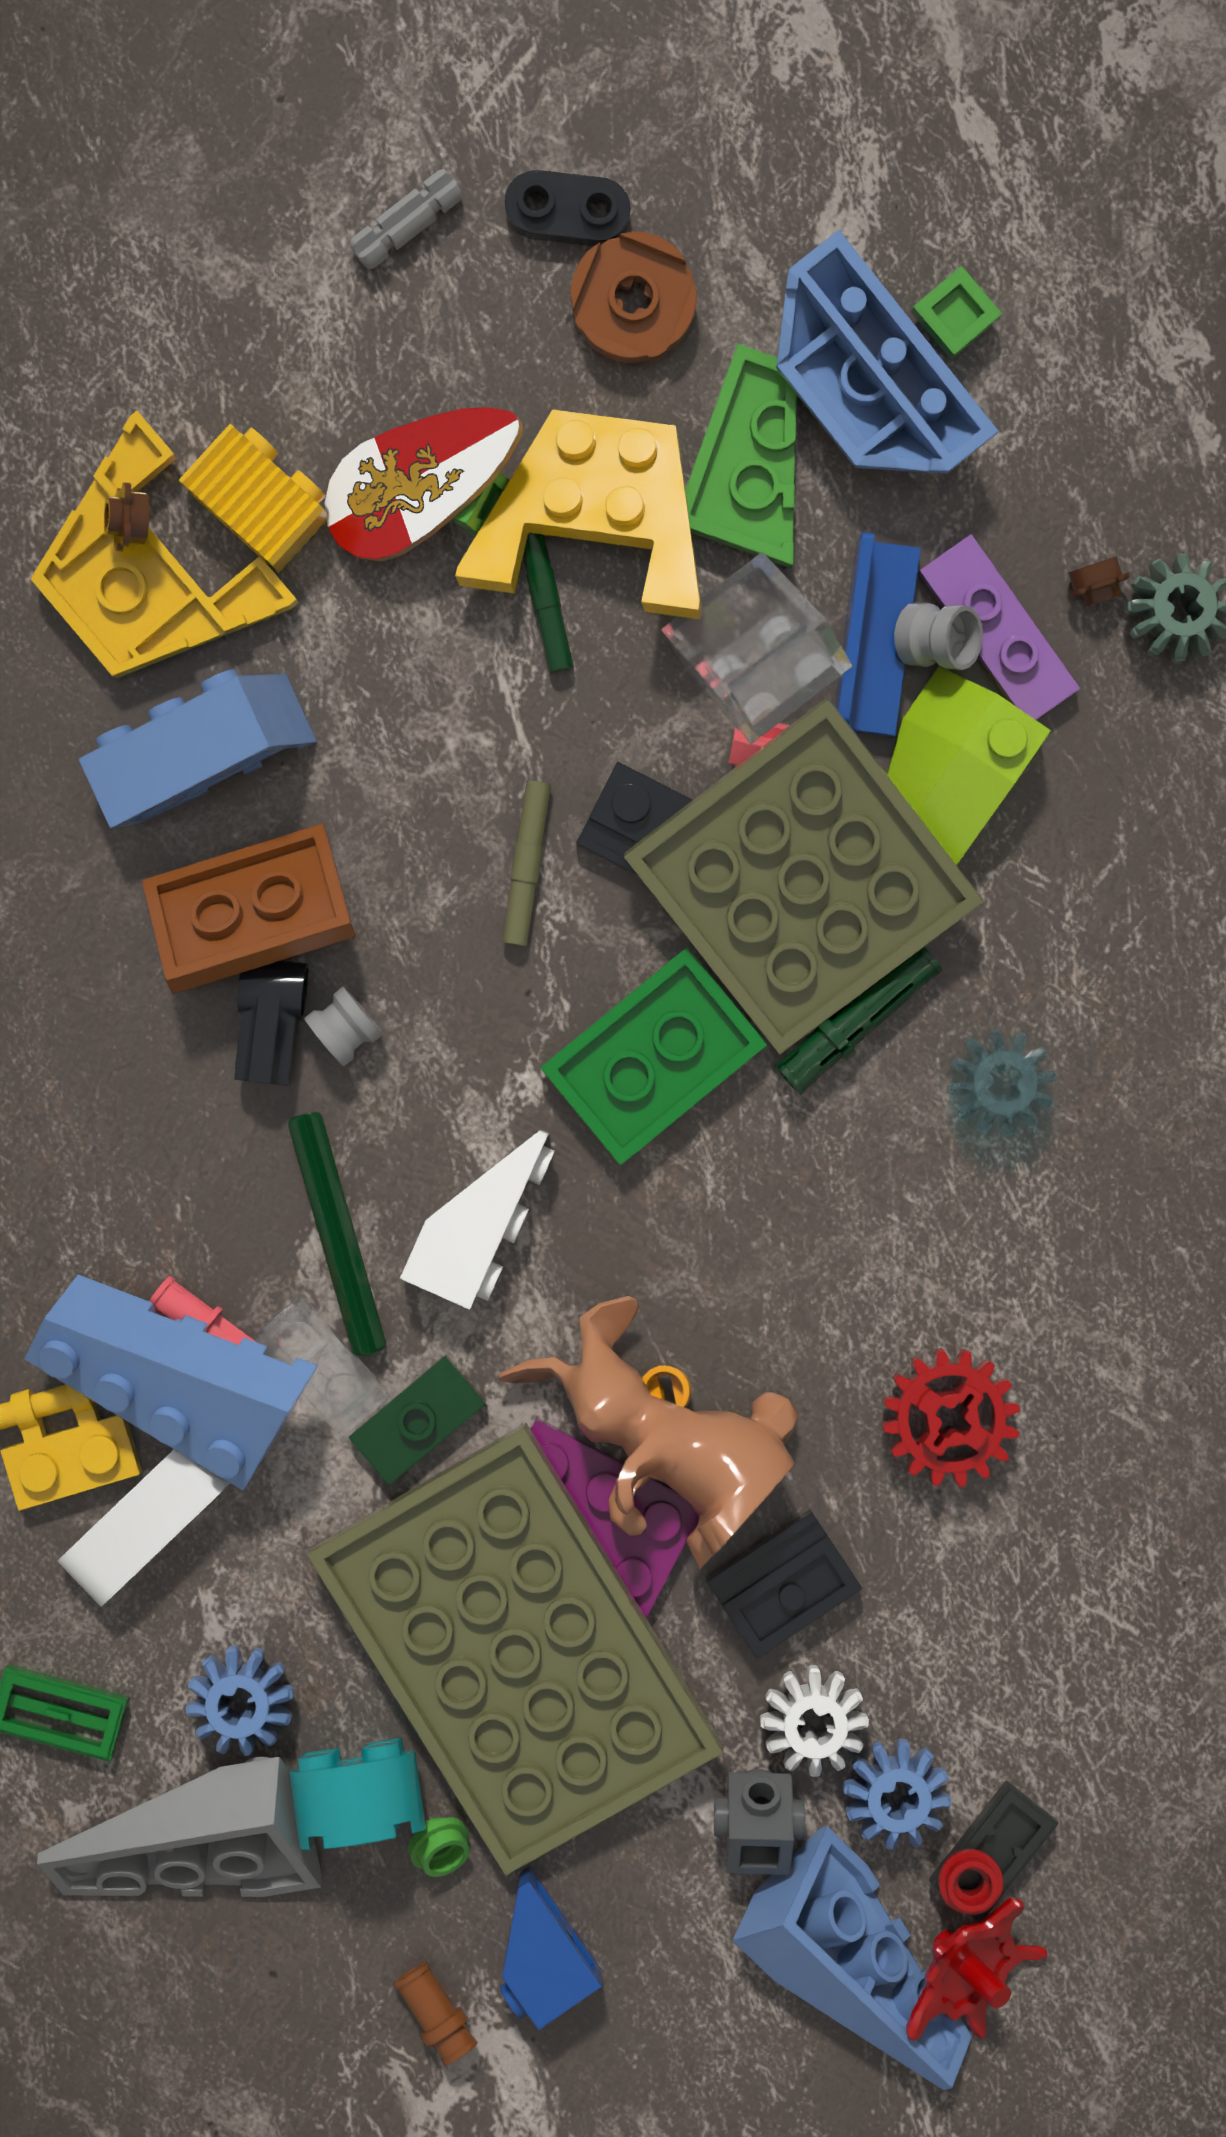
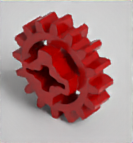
[881,1348,1020,1487]

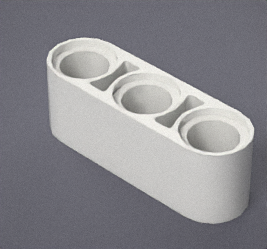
[57,1450,230,1607]

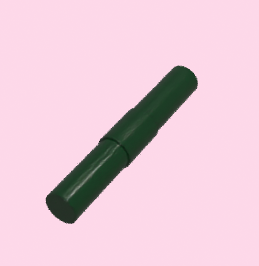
[523,533,574,674]

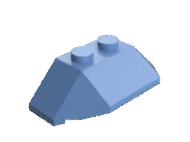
[776,230,999,474]

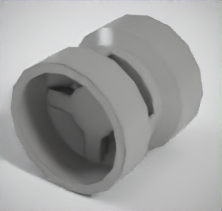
[894,602,983,670]

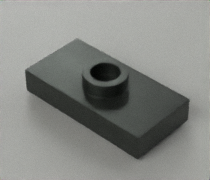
[929,1780,1059,1922]

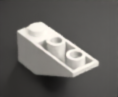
[400,1130,555,1310]

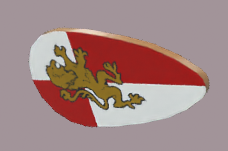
[324,407,523,562]

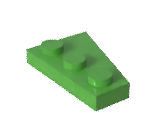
[686,343,797,569]

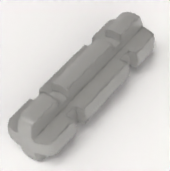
[350,169,462,269]

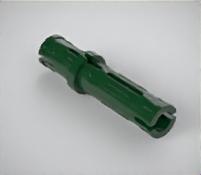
[774,947,943,1096]

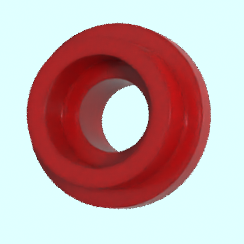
[938,1849,1003,1915]

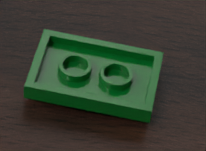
[540,947,767,1166]

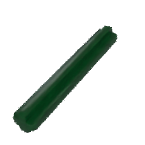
[288,1111,386,1357]

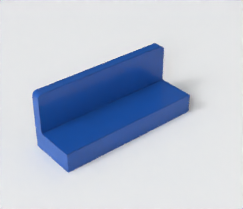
[834,532,921,738]

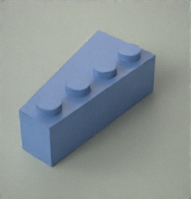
[24,1275,318,1491]

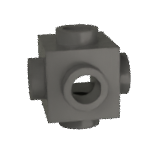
[714,1769,805,1875]

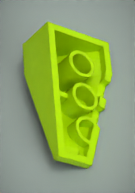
[887,666,1051,865]

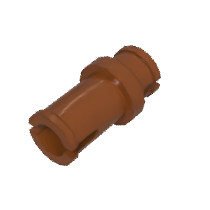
[393,1961,478,2066]

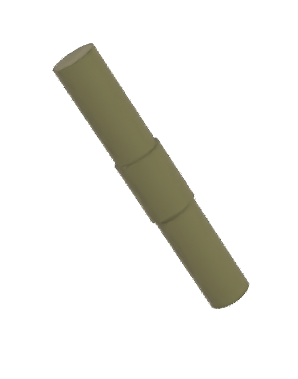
[502,780,551,946]

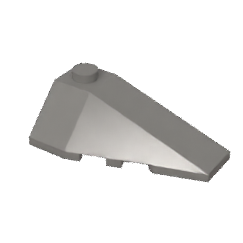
[37,1757,322,1897]

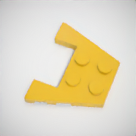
[30,410,299,679]
[455,410,702,620]

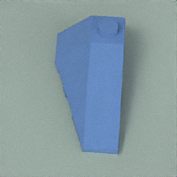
[732,1826,972,2090]

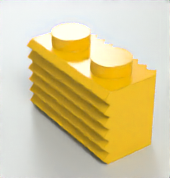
[179,424,328,573]

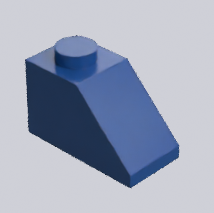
[500,1866,602,2030]

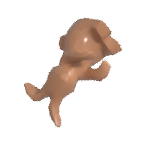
[498,1296,798,1569]

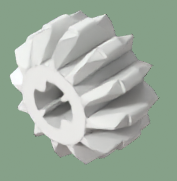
[760,1665,869,1777]

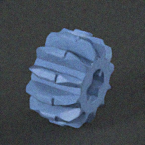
[186,1645,295,1756]
[843,1738,952,1850]

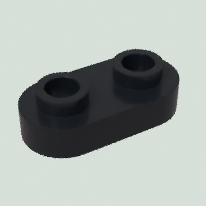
[505,170,631,246]

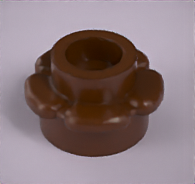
[1068,556,1129,607]

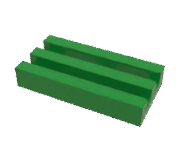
[0,1664,129,1762]

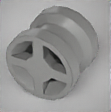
[304,986,383,1066]

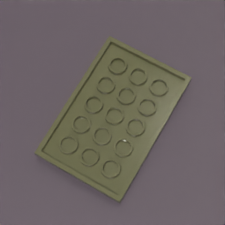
[307,1423,724,1876]

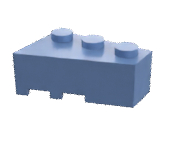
[78,669,317,829]

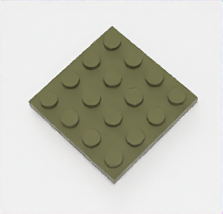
[624,697,983,1054]

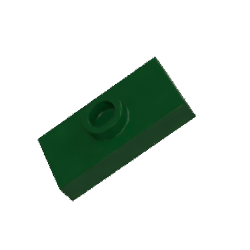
[348,1355,486,1485]

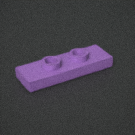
[918,534,1080,720]

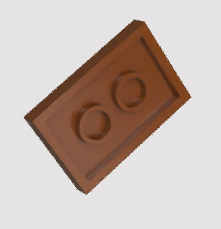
[142,823,356,994]

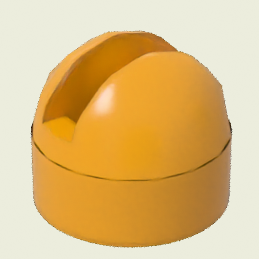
[642,1365,692,1408]

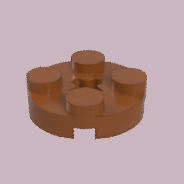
[570,231,697,363]

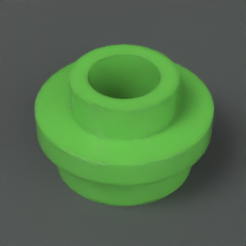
[407,1817,470,1877]

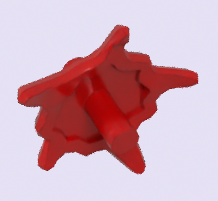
[906,1897,1048,2041]

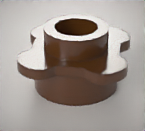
[104,482,150,552]

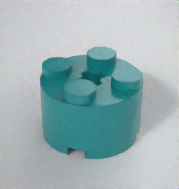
[289,1738,426,1850]

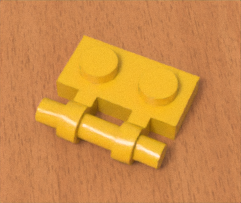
[0,1384,143,1511]

